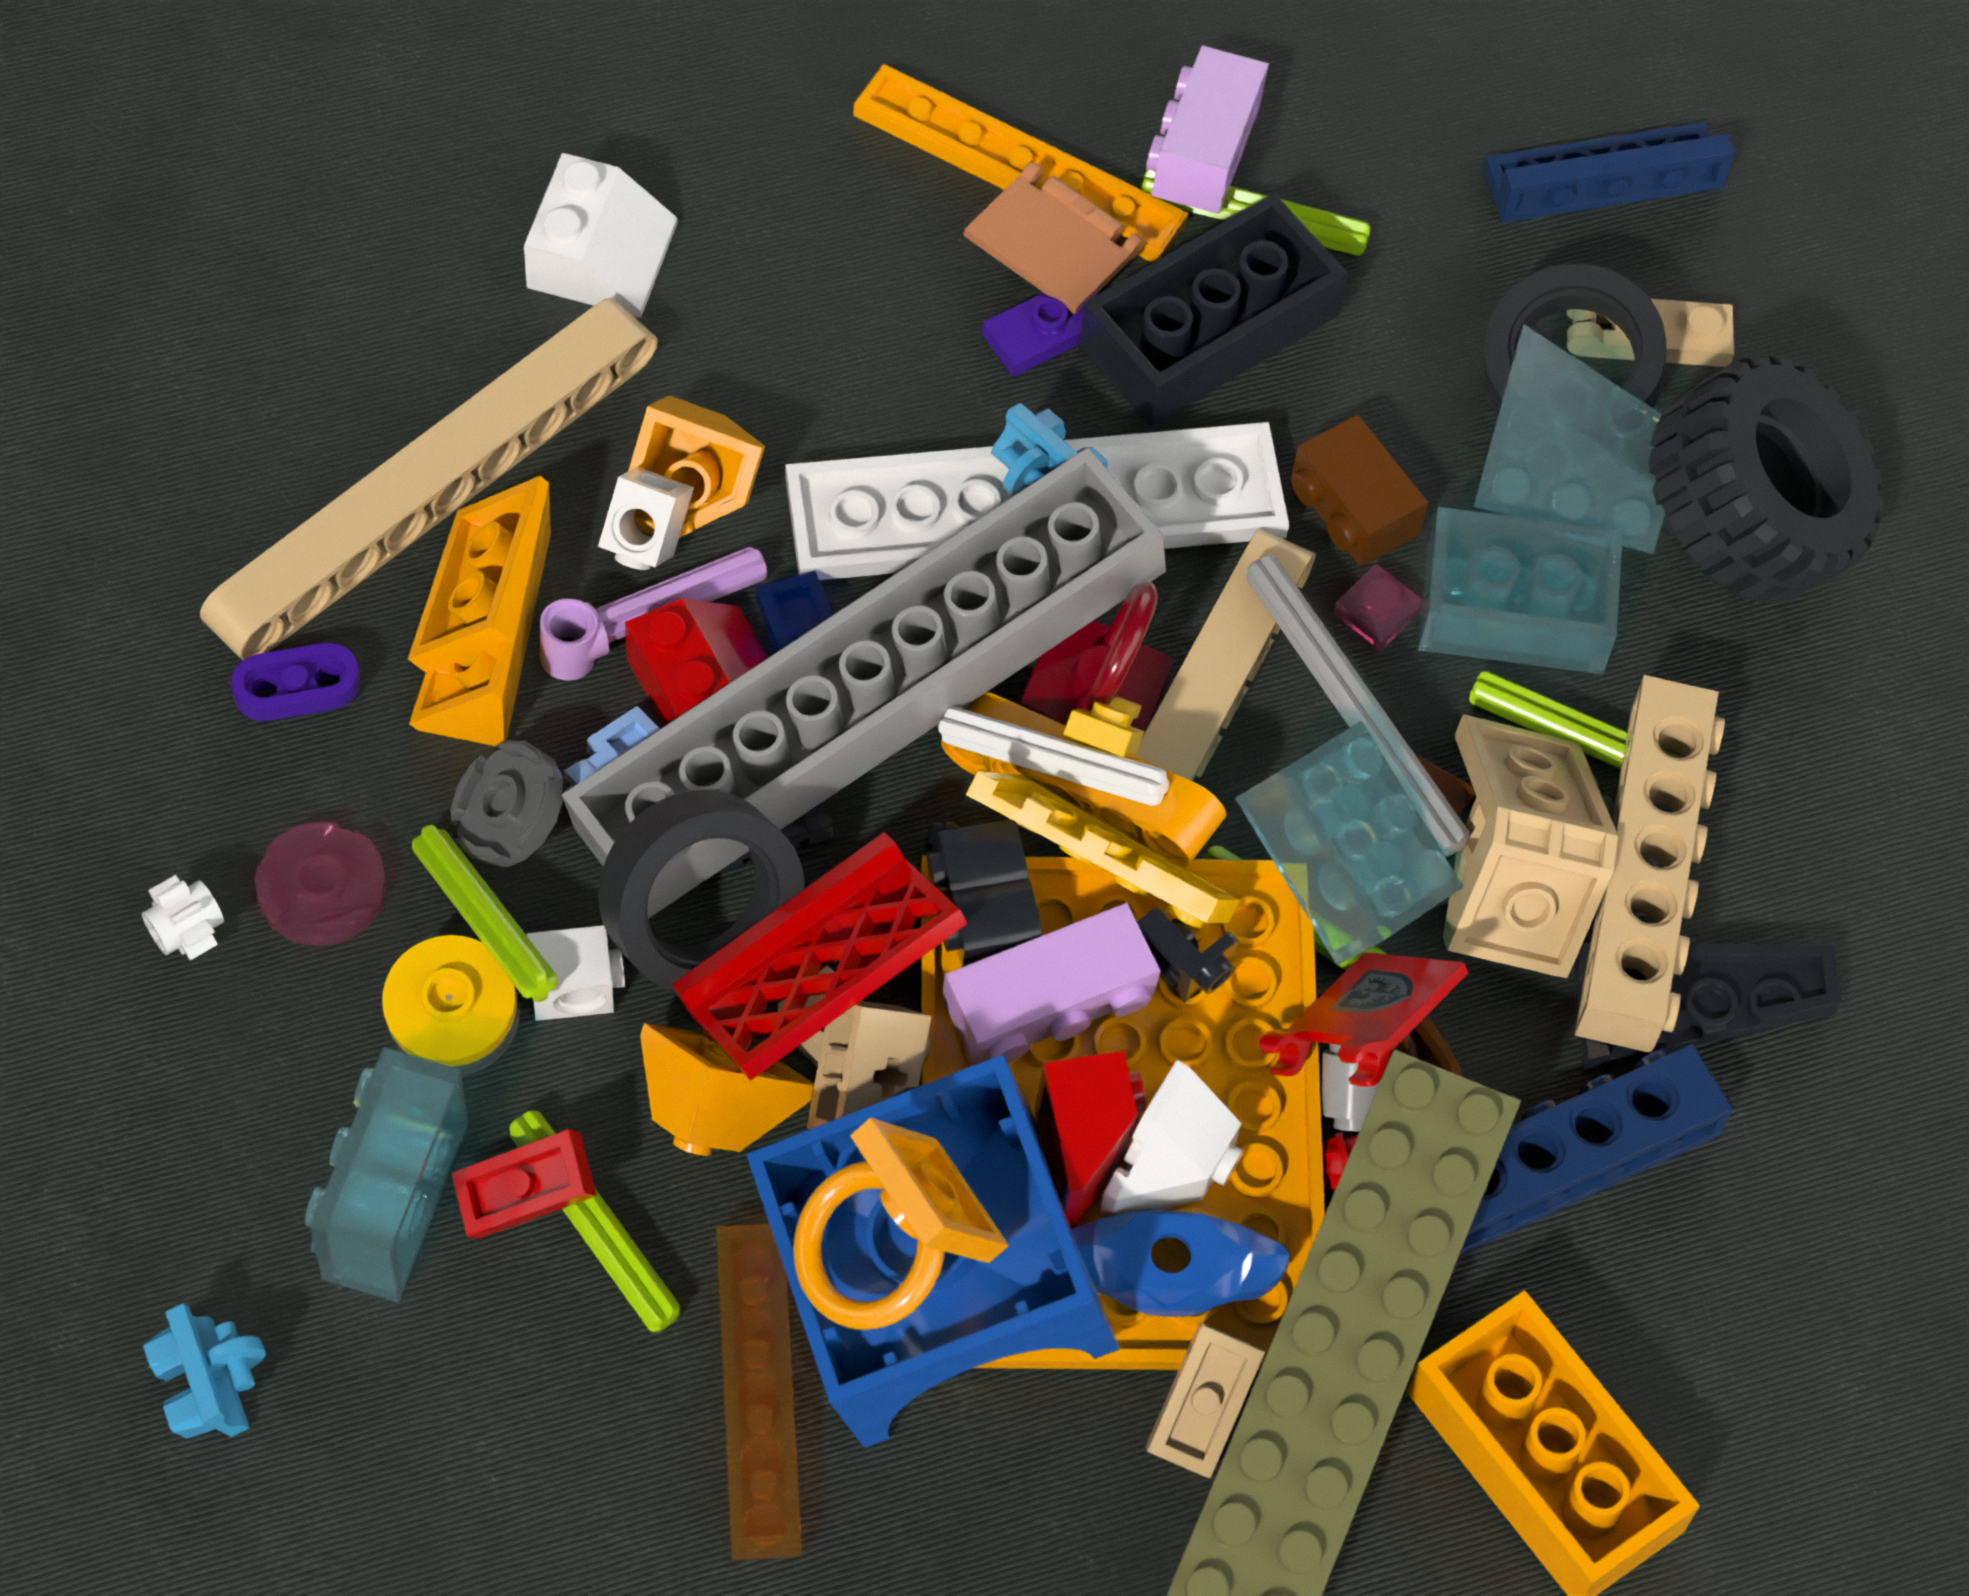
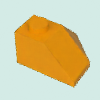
[628,395,765,538]
[640,1023,814,1156]

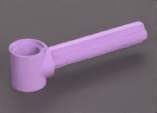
[539,547,768,680]

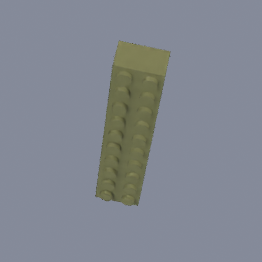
[1167,1050,1521,1596]

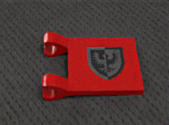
[1259,952,1468,1087]

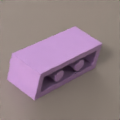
[1146,46,1269,214]
[942,903,1160,1066]

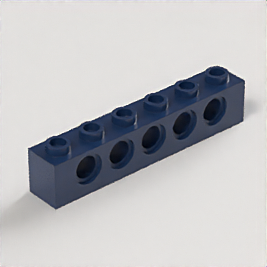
[1459,1044,1733,1256]

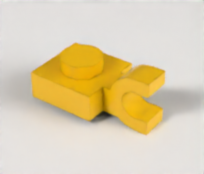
[1063,697,1144,757]

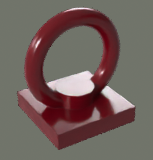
[1018,581,1175,736]

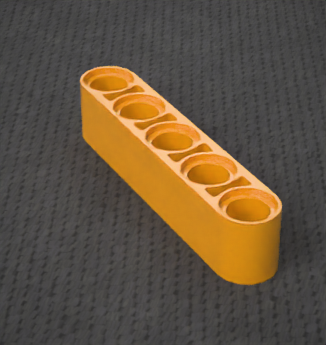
[941,692,1226,867]

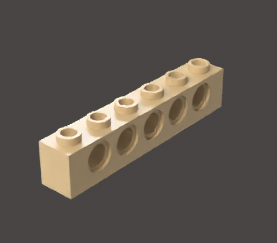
[1574,675,1725,1053]

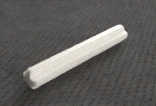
[938,707,1170,806]

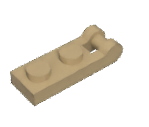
[1567,299,1734,367]

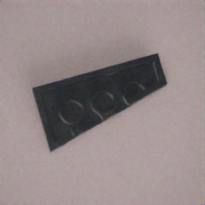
[1574,942,1840,1071]

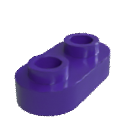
[231,643,360,721]

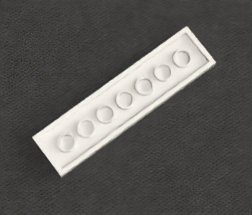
[785,422,1289,582]

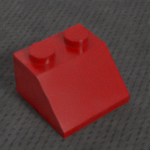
[625,598,769,727]
[1035,1050,1146,1229]

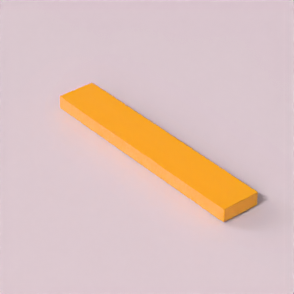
[854,64,1189,263]

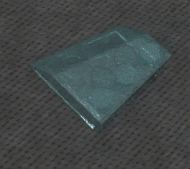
[1474,323,1665,554]

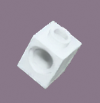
[598,467,694,570]
[527,925,625,1021]

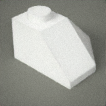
[1099,1060,1244,1218]

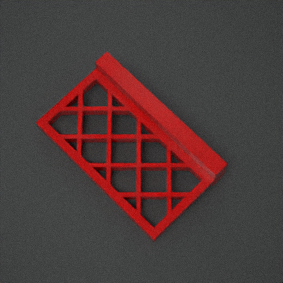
[672,832,968,1081]

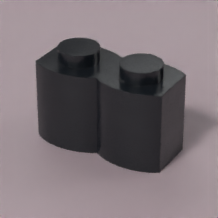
[927,820,1042,967]

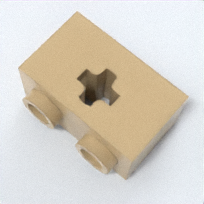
[807,1001,931,1129]

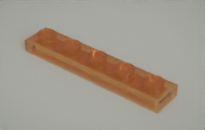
[716,1224,802,1560]

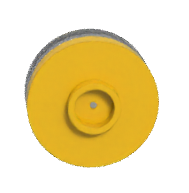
[382,935,520,1077]

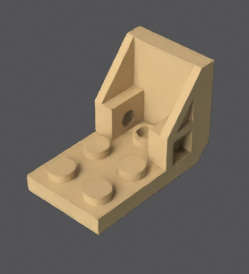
[1443,714,1618,979]

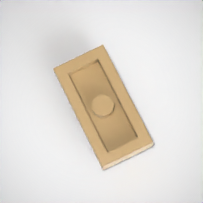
[1145,1322,1265,1479]

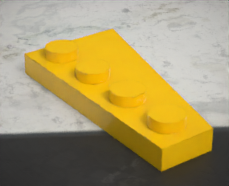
[966,772,1240,928]

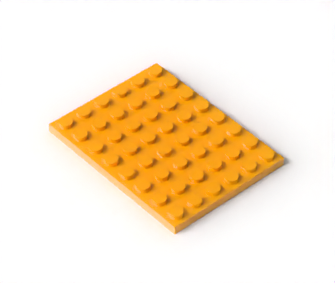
[921,855,1325,1371]

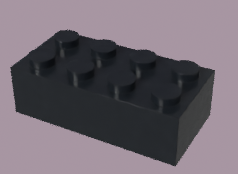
[1079,193,1348,427]

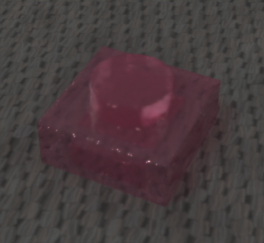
[1334,564,1423,651]

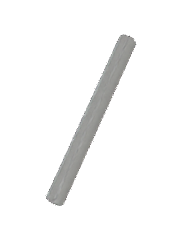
[1247,555,1469,857]

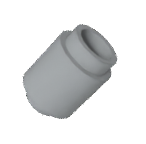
[1321,1044,1389,1131]

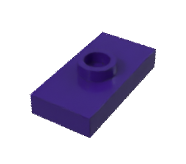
[981,293,1099,377]

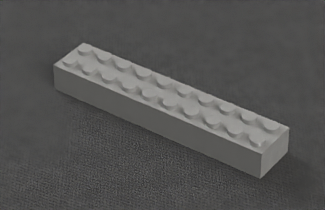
[562,447,1166,919]

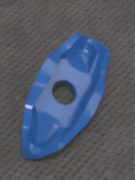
[1071,1210,1289,1317]

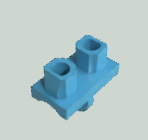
[991,403,1108,496]
[143,1303,266,1439]

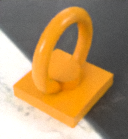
[794,1117,1009,1330]

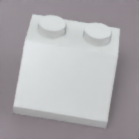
[524,153,677,318]

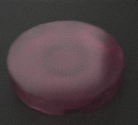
[254,821,387,946]

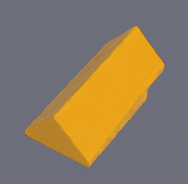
[408,476,551,746]

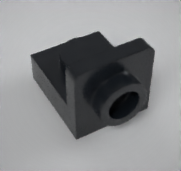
[1137,906,1239,1003]

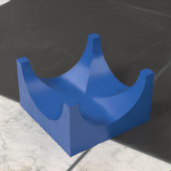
[746,1054,1120,1448]

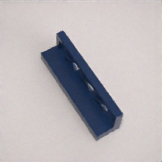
[1483,122,1735,223]

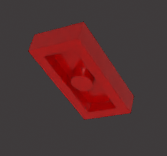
[451,1129,597,1239]

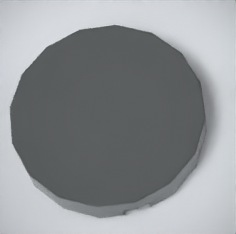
[450,740,563,868]

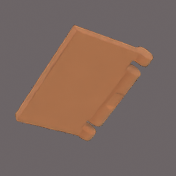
[964,162,1145,315]

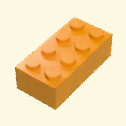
[1407,1290,1700,1596]

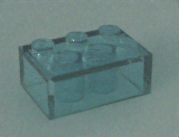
[1418,507,1623,674]
[1235,721,1463,965]
[305,1047,468,1303]

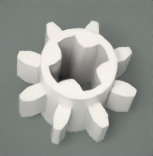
[141,875,224,960]

